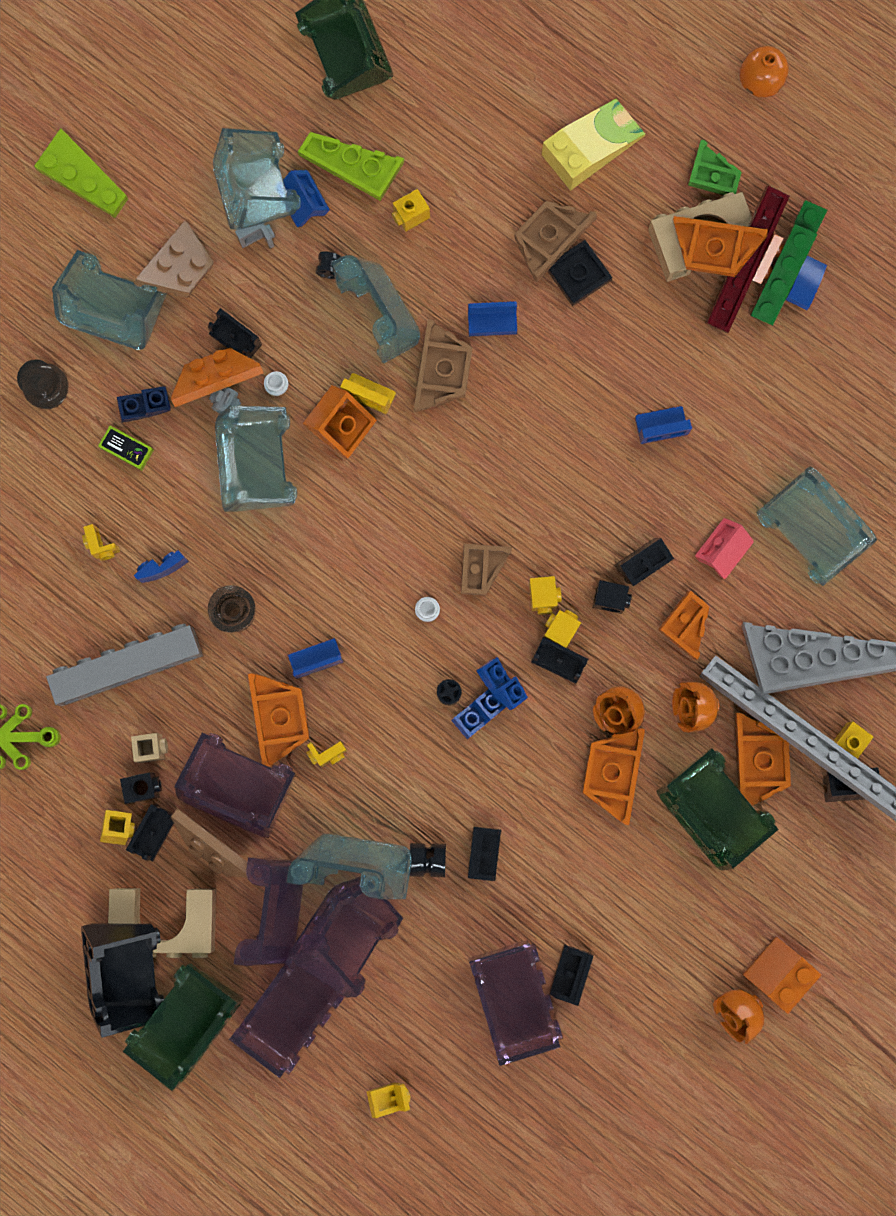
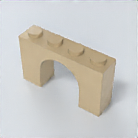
[648,192,752,282]
[108,888,216,958]

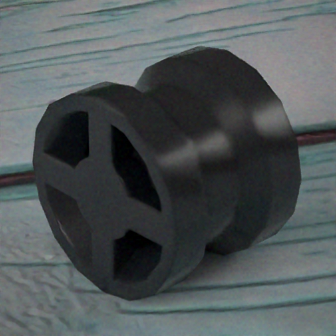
[315,251,342,279]
[437,679,462,706]

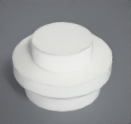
[264,371,288,396]
[415,597,440,622]

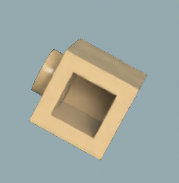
[131,733,168,763]

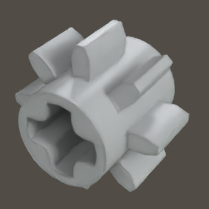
[209,387,241,416]

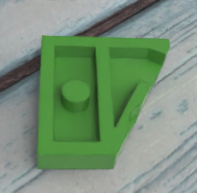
[688,140,742,195]

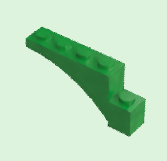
[751,199,828,326]

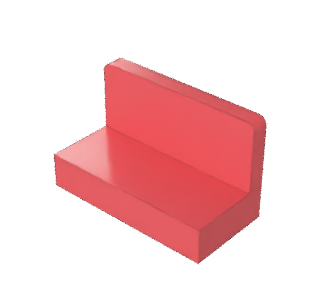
[695,518,754,579]

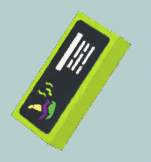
[98,426,154,471]

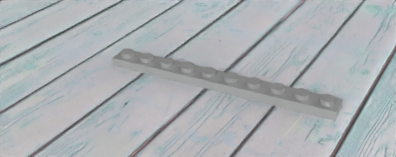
[699,655,896,821]

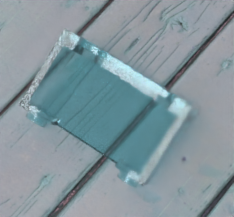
[213,128,301,230]
[52,250,167,350]
[331,255,420,364]
[215,405,297,512]
[756,467,877,586]
[286,834,412,899]

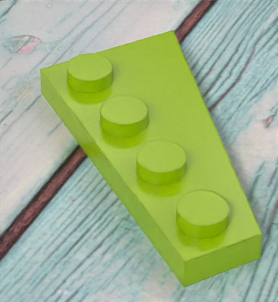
[34,128,128,218]
[298,132,405,201]

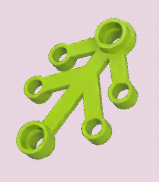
[0,704,61,770]

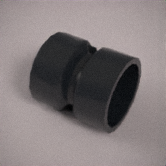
[409,843,446,878]

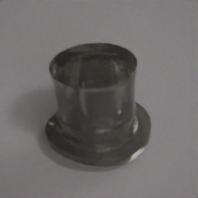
[17,359,69,409]
[208,585,256,633]

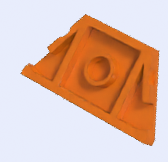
[673,216,768,277]
[171,347,264,407]
[248,673,310,770]
[735,713,791,811]
[582,728,645,825]

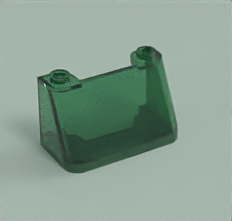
[295,0,393,100]
[656,748,779,871]
[123,963,244,1091]

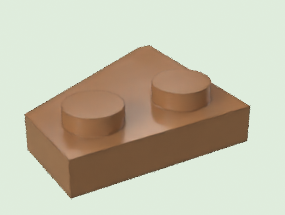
[461,544,512,596]

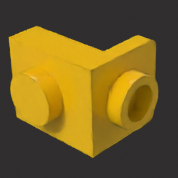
[82,524,120,561]
[306,741,348,767]
[366,1082,410,1118]

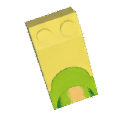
[542,99,645,191]

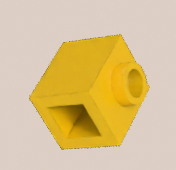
[391,189,430,232]
[529,576,562,615]
[544,610,581,648]
[833,721,873,759]
[100,810,135,845]

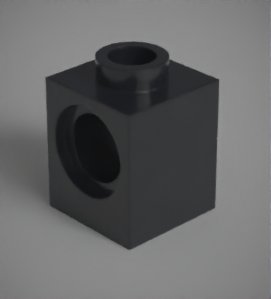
[592,580,632,614]
[120,772,162,804]

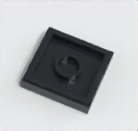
[547,240,613,306]

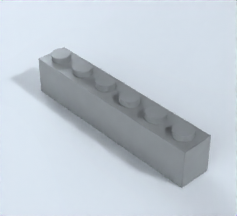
[46,624,203,706]

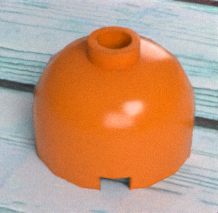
[740,46,789,97]
[672,682,720,733]
[593,687,645,738]
[713,989,765,1044]

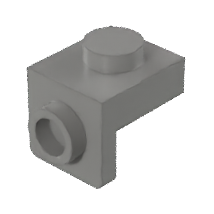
[235,218,275,249]

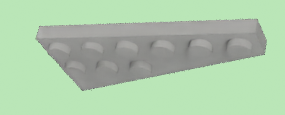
[742,622,896,695]

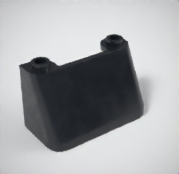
[81,923,166,1038]

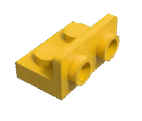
[340,373,396,414]

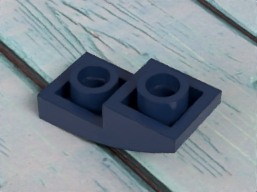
[117,386,171,423]

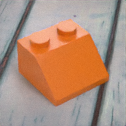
[303,385,377,458]
[743,937,822,1014]

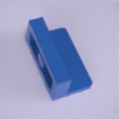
[276,170,330,227]
[468,301,517,337]
[635,406,692,444]
[288,638,344,679]

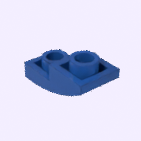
[786,256,827,310]
[134,550,189,583]
[476,657,528,710]
[451,689,506,740]

